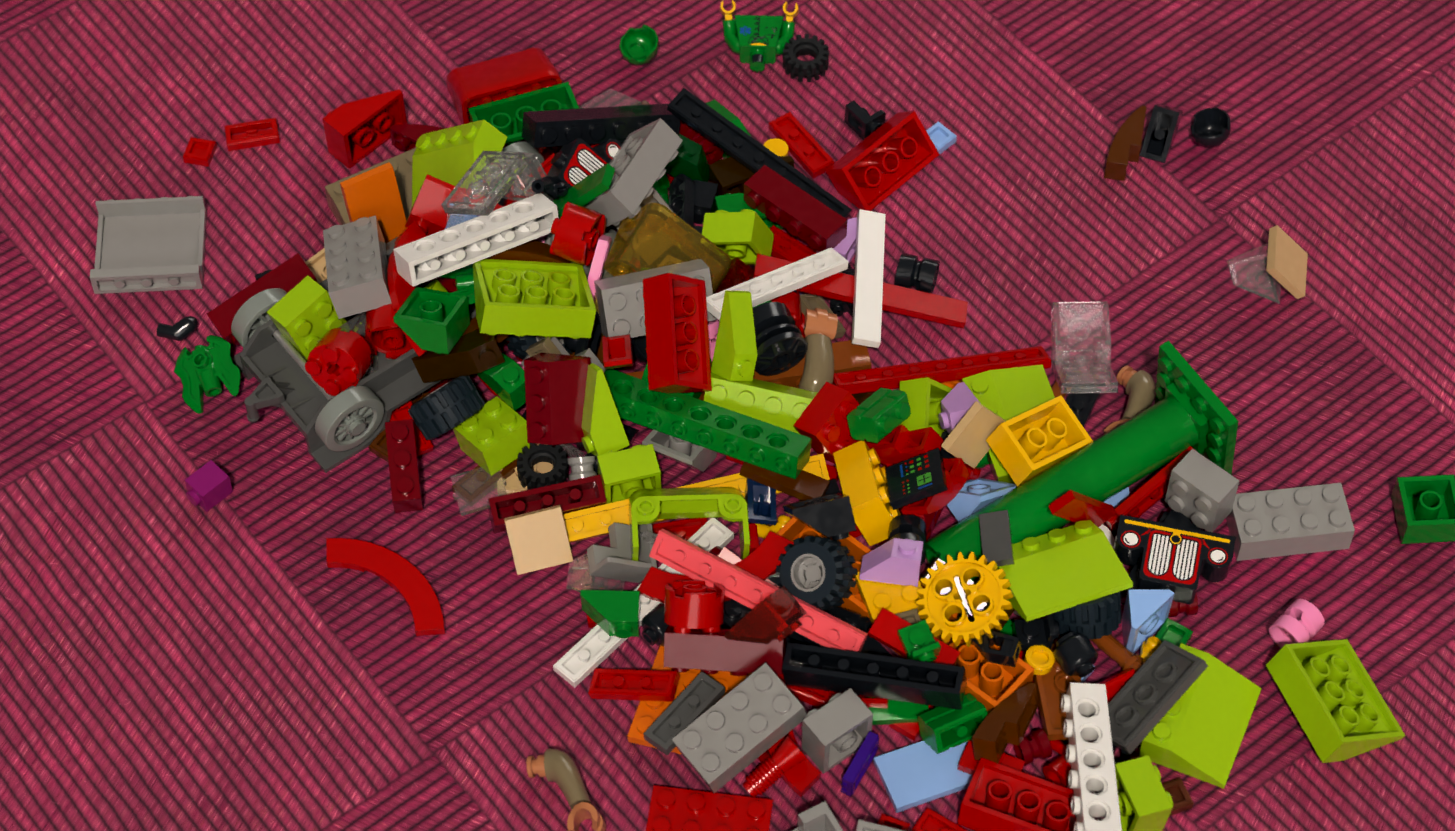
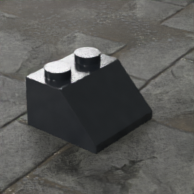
[783,492,856,540]

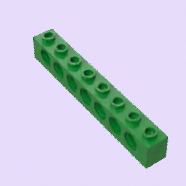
[604,369,812,479]

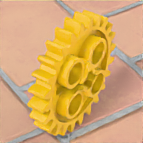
[916,552,1013,647]

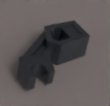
[957,608,1022,667]

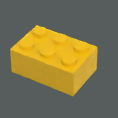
[986,395,1093,487]
[833,440,901,546]

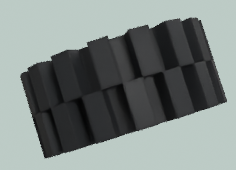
[783,34,829,82]
[517,443,569,490]

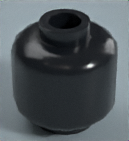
[641,604,669,646]
[1054,632,1098,678]

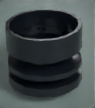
[753,302,808,376]

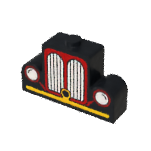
[547,138,622,189]
[1114,515,1236,604]

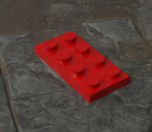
[646,785,773,831]

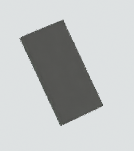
[1108,640,1208,754]

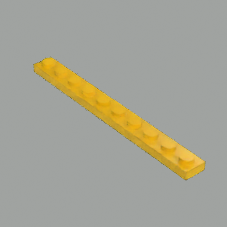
[563,454,830,543]

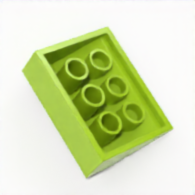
[412,119,508,207]
[473,259,596,339]
[962,364,1055,483]
[997,520,1133,622]
[1266,639,1406,763]
[1138,643,1262,789]

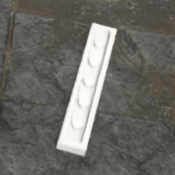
[852,209,886,348]
[706,247,849,321]

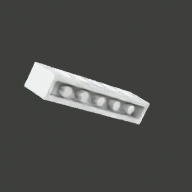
[393,193,559,287]
[1061,682,1122,831]

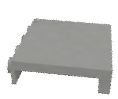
[90,196,207,294]

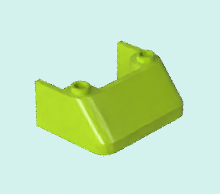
[629,487,750,561]

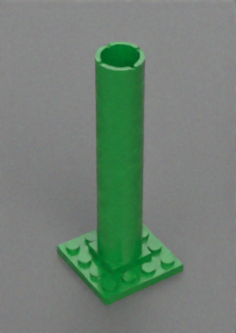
[925,341,1238,581]

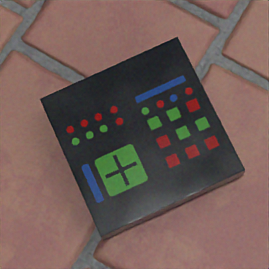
[886,448,948,510]

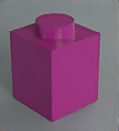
[185,460,233,512]

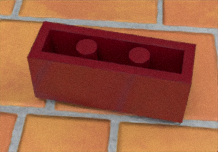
[385,419,423,513]

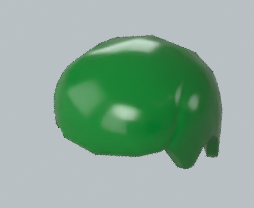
[619,25,659,65]

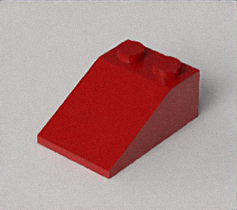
[322,89,407,169]

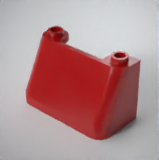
[446,48,562,124]

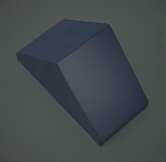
[744,478,777,525]

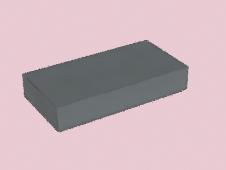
[979,510,1014,566]

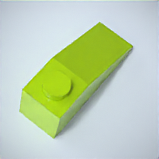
[711,291,757,381]
[581,363,630,457]

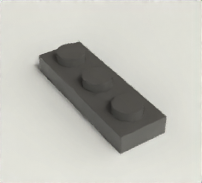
[643,672,725,755]

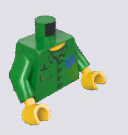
[720,0,799,72]

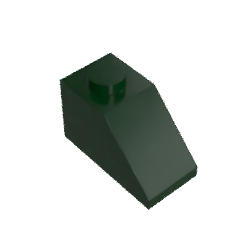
[665,134,709,182]

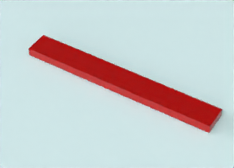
[752,254,968,328]
[833,346,1051,394]

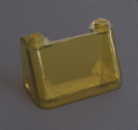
[604,203,732,294]

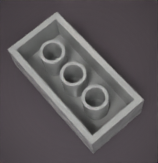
[583,118,683,227]
[323,215,392,319]
[594,259,717,338]
[1226,483,1355,561]
[672,663,807,793]

